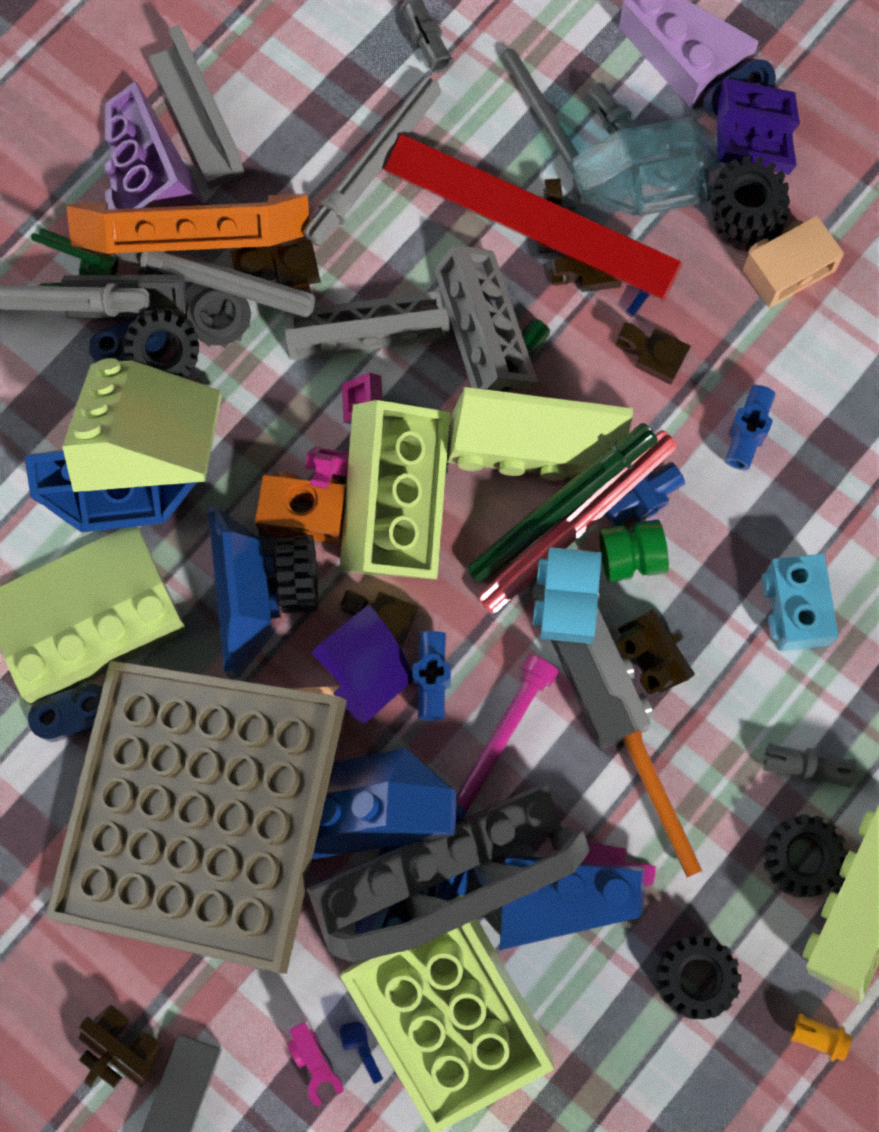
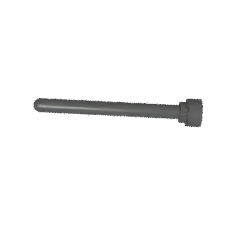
[503,48,608,205]

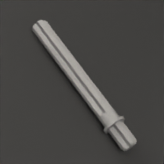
[303,77,442,246]
[114,251,316,317]
[0,283,150,317]

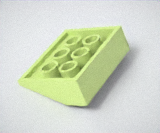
[62,358,222,492]
[0,526,188,705]
[340,894,554,1132]

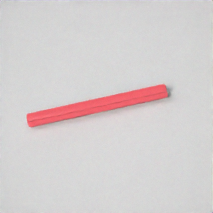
[478,430,677,614]

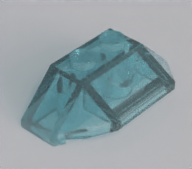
[569,116,727,217]

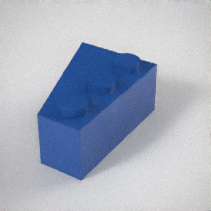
[499,855,646,950]

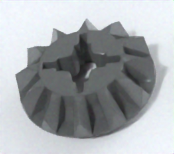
[187,287,252,348]

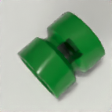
[599,519,669,583]

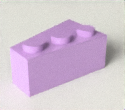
[619,0,759,109]

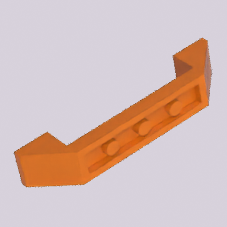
[66,193,309,254]

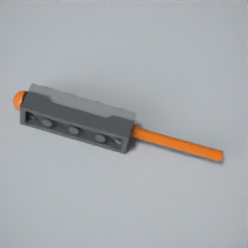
[531,585,703,878]

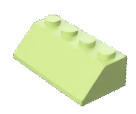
[447,387,633,481]
[339,400,450,579]
[802,805,879,1004]

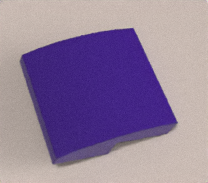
[717,78,800,175]
[311,604,413,726]

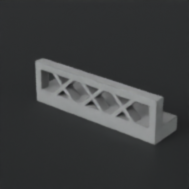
[149,25,245,190]
[434,244,538,391]
[284,290,450,360]

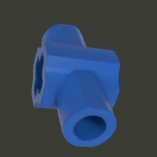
[724,385,776,470]
[604,461,685,526]
[413,631,451,721]

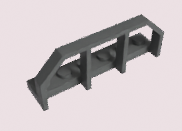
[307,785,590,963]

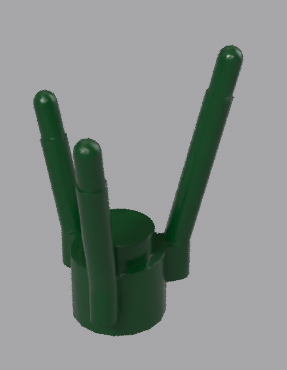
[30,228,118,287]

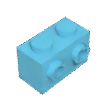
[762,554,839,651]

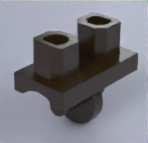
[616,609,695,694]
[78,1005,161,1089]

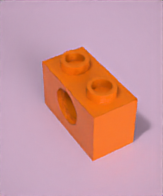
[255,472,346,545]

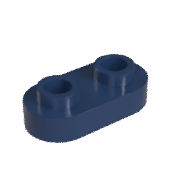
[703,59,776,120]
[89,318,170,363]
[28,684,103,742]

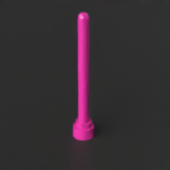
[456,654,559,815]

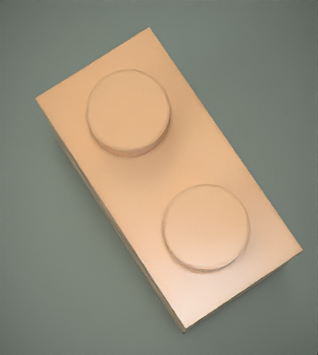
[743,216,844,308]

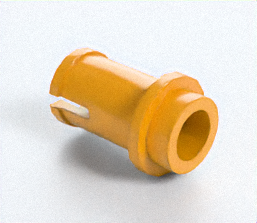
[790,1013,853,1062]

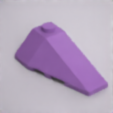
[105,81,205,209]

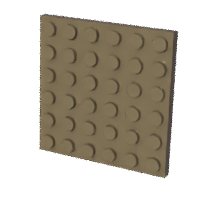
[45,660,347,974]

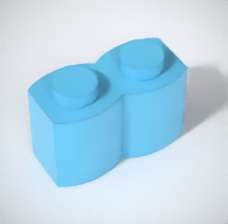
[533,547,602,644]

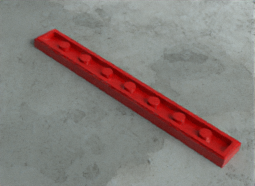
[384,134,683,301]

